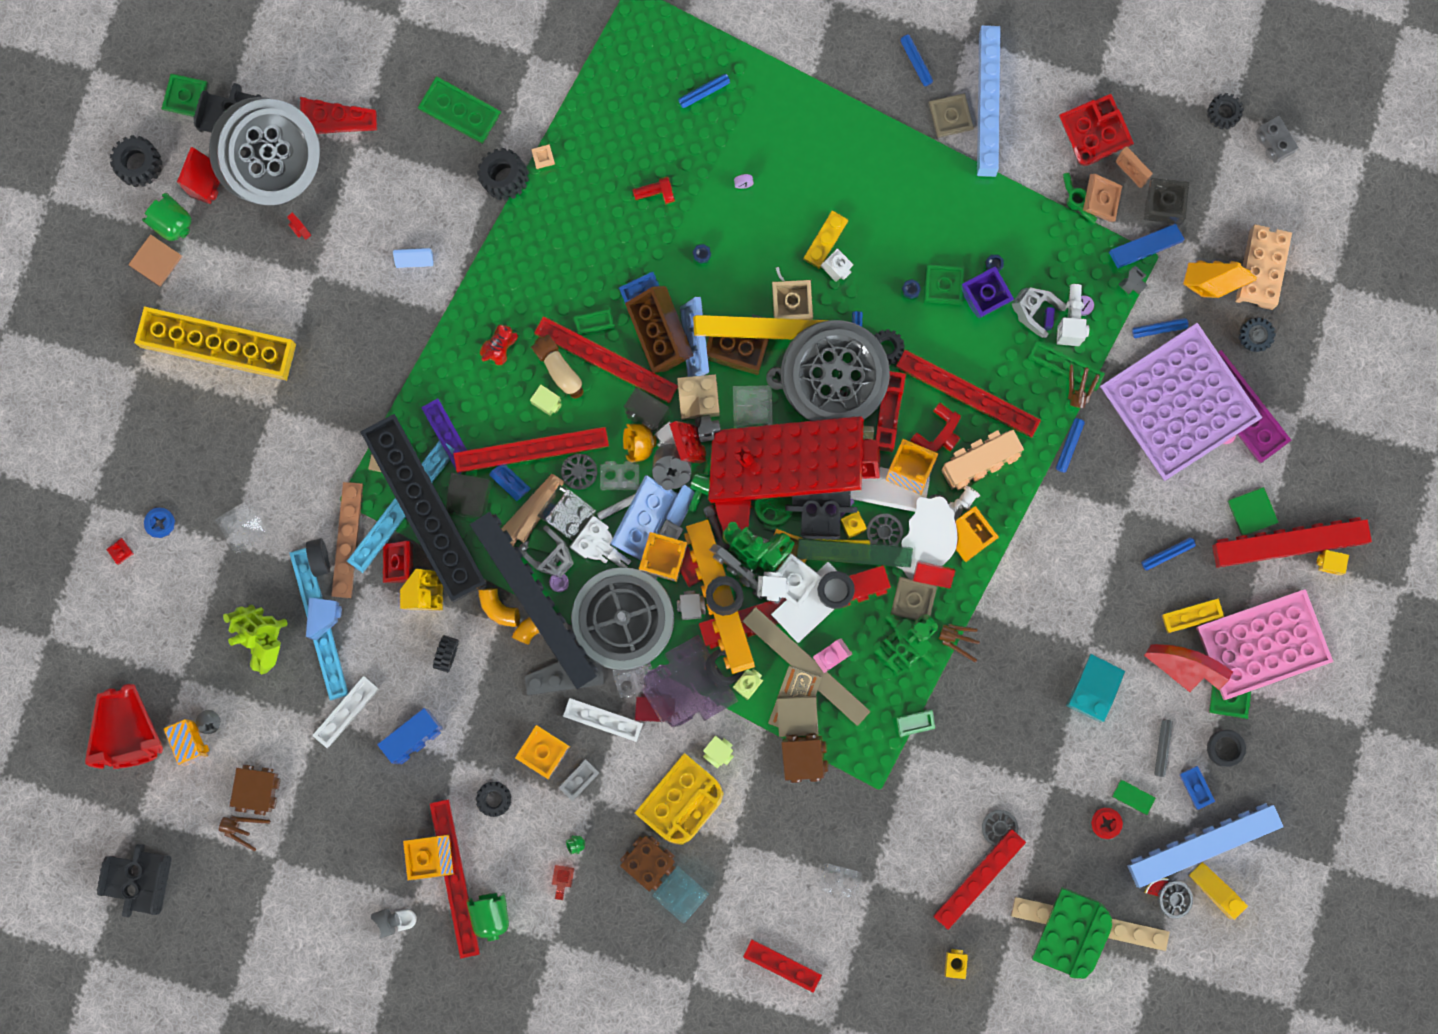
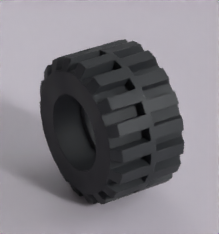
[110,135,162,187]
[477,148,529,201]

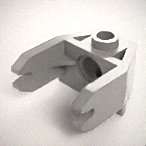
[1012,287,1067,338]
[521,525,574,578]

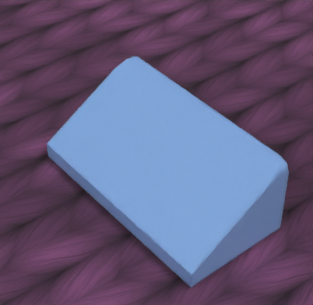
[393,248,433,268]
[666,485,694,527]

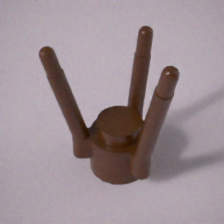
[1068,364,1100,408]
[939,624,980,663]
[219,815,271,851]

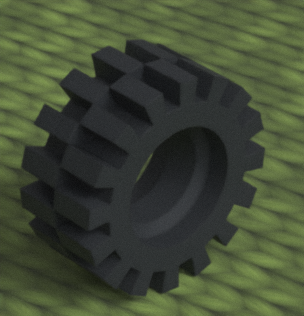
[1207,93,1244,130]
[874,329,905,366]
[433,635,459,673]
[475,781,512,817]

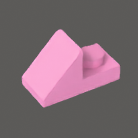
[813,638,852,673]

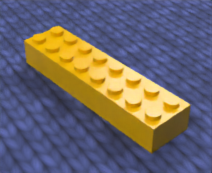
[134,307,296,381]

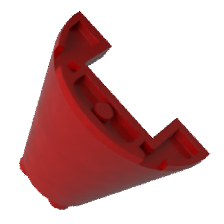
[85,684,163,769]

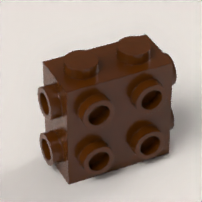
[781,733,829,783]
[229,764,280,816]
[620,836,675,892]

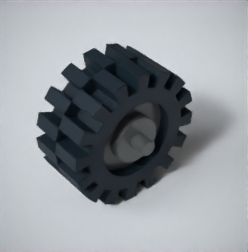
[1239,317,1276,352]

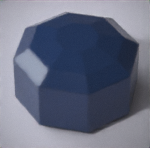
[693,244,711,264]
[985,255,1004,272]
[902,279,921,300]

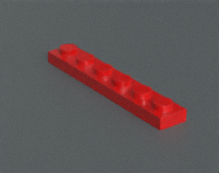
[933,829,1026,930]

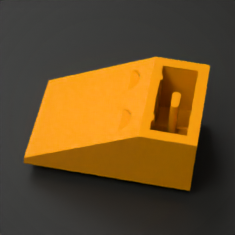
[1183,260,1257,298]

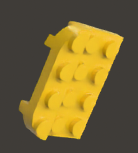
[635,753,724,845]

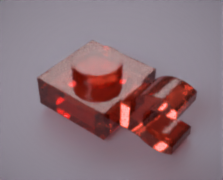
[552,865,575,901]

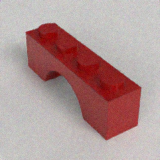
[875,371,906,452]

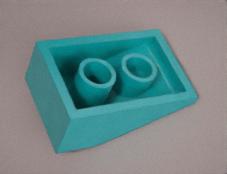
[1065,654,1125,723]

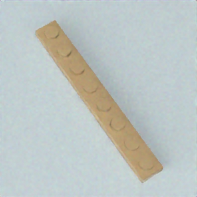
[1011,897,1170,951]

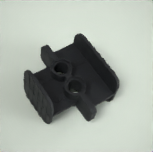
[193,83,262,151]
[785,491,857,540]
[97,844,172,918]

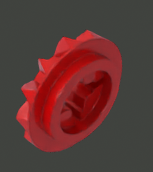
[1091,808,1123,839]

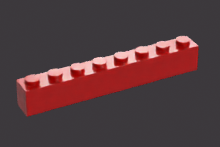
[1212,517,1372,568]

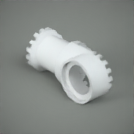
[948,486,980,520]

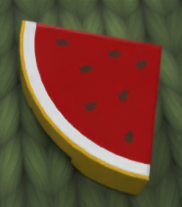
[1144,878,1169,898]

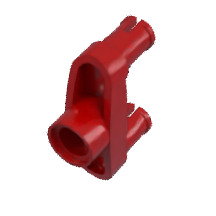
[910,403,961,452]

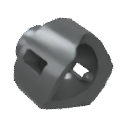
[1118,266,1147,294]
[695,415,720,442]
[371,909,400,939]

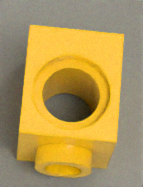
[840,511,867,539]
[1316,550,1349,576]
[944,949,968,979]

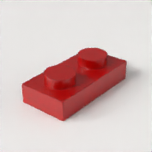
[287,212,311,240]

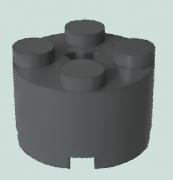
[652,444,691,490]

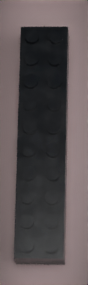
[360,414,487,603]
[470,512,598,689]

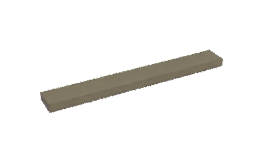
[743,607,870,726]

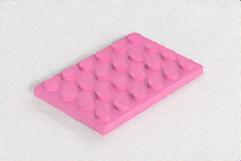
[1196,589,1333,700]

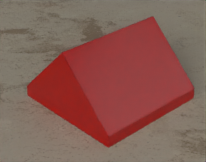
[383,541,413,583]

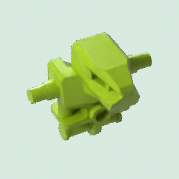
[223,604,288,675]

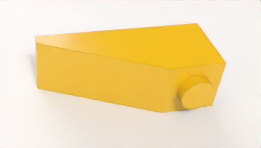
[1188,862,1248,920]

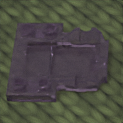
[642,635,738,727]

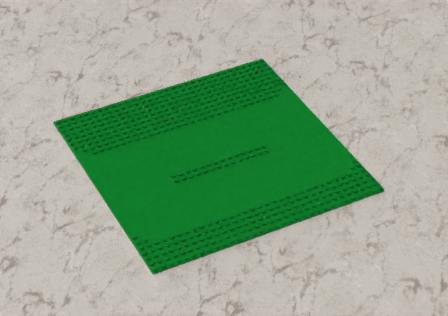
[340,0,1159,790]

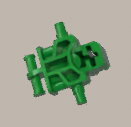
[722,522,795,572]
[874,613,938,676]

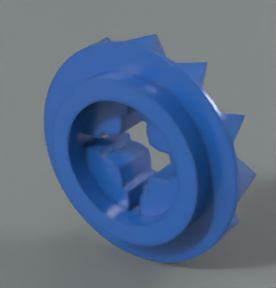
[144,508,175,538]

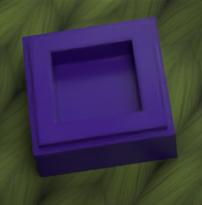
[1043,307,1055,331]

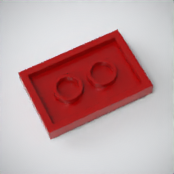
[669,421,706,464]

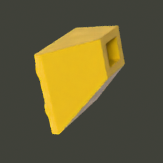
[400,569,443,611]

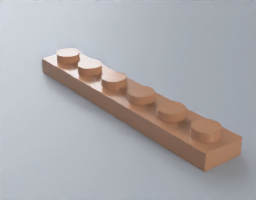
[332,482,363,598]

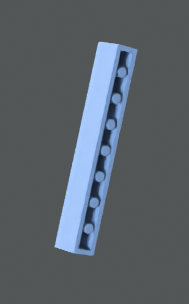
[977,26,1000,177]
[1127,803,1283,888]

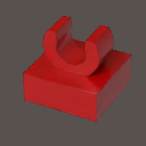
[106,538,134,565]

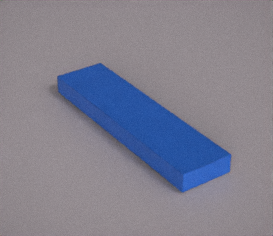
[1109,224,1185,268]

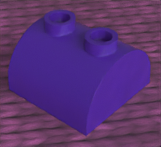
[962,266,1014,318]

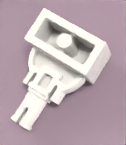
[1057,284,1089,346]
[569,516,631,568]

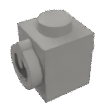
[677,591,706,620]

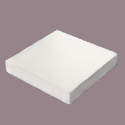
[776,553,822,608]

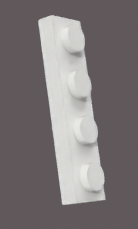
[312,676,379,748]
[563,698,643,742]

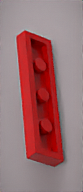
[743,939,822,993]

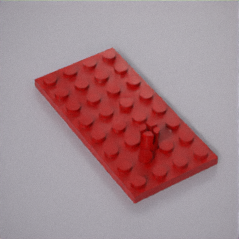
[709,416,864,503]

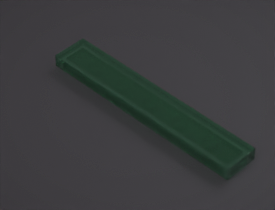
[796,538,913,568]

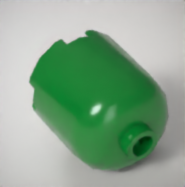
[142,193,192,241]
[466,892,509,941]

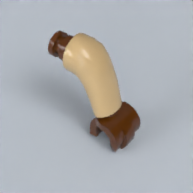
[531,334,583,399]

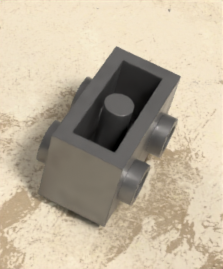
[1256,116,1299,163]

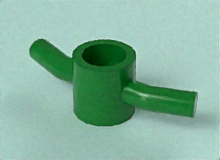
[1063,173,1098,224]
[688,456,711,512]

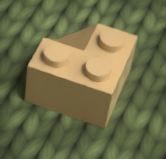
[772,280,813,320]
[677,374,719,420]

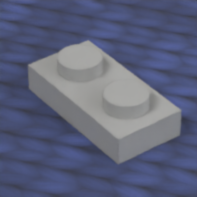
[559,759,600,801]

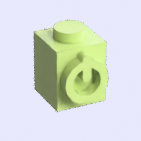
[733,669,763,700]
[703,736,734,769]

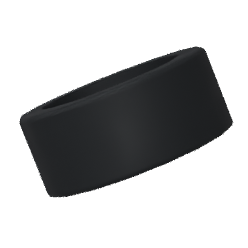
[306,538,330,577]
[817,571,855,609]
[706,576,743,616]
[706,648,744,686]
[1207,730,1246,767]

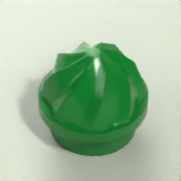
[566,835,585,855]

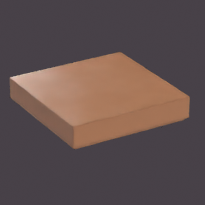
[1116,146,1153,188]
[1083,174,1122,222]
[128,234,182,287]

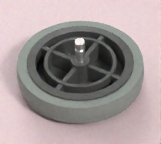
[571,568,674,670]

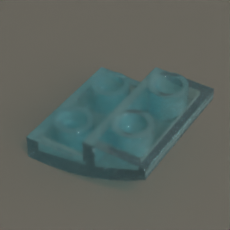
[653,866,709,924]

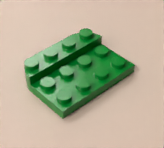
[1031,887,1112,979]

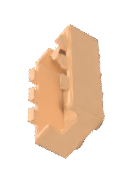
[1235,225,1292,310]
[941,430,1024,490]

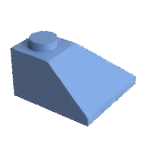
[306,598,342,640]

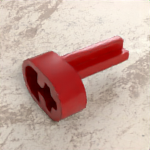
[633,176,675,204]

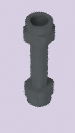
[703,505,730,550]

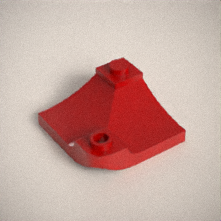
[1059,94,1134,166]

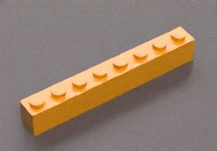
[684,520,755,674]

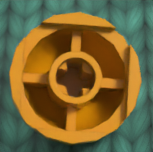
[623,424,656,462]

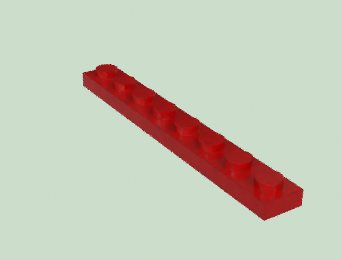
[535,316,678,403]
[896,350,1041,438]
[454,427,609,473]
[430,799,480,959]

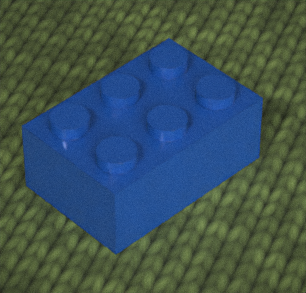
[377,708,443,765]

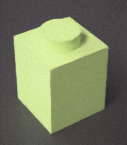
[530,385,561,416]

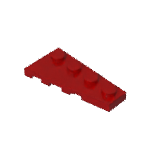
[300,97,377,134]

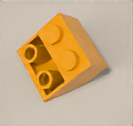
[955,506,998,562]

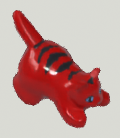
[480,325,518,365]

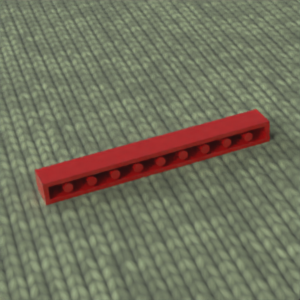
[699,565,891,649]

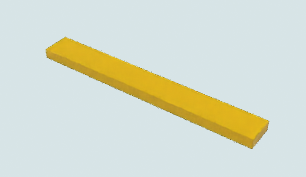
[693,315,828,339]

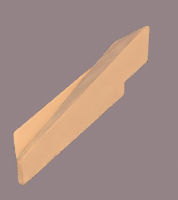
[502,474,565,546]

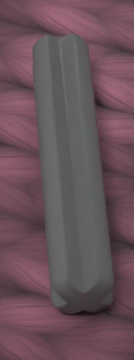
[1154,719,1173,777]

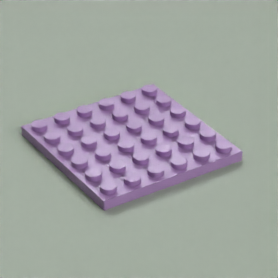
[1100,323,1262,481]

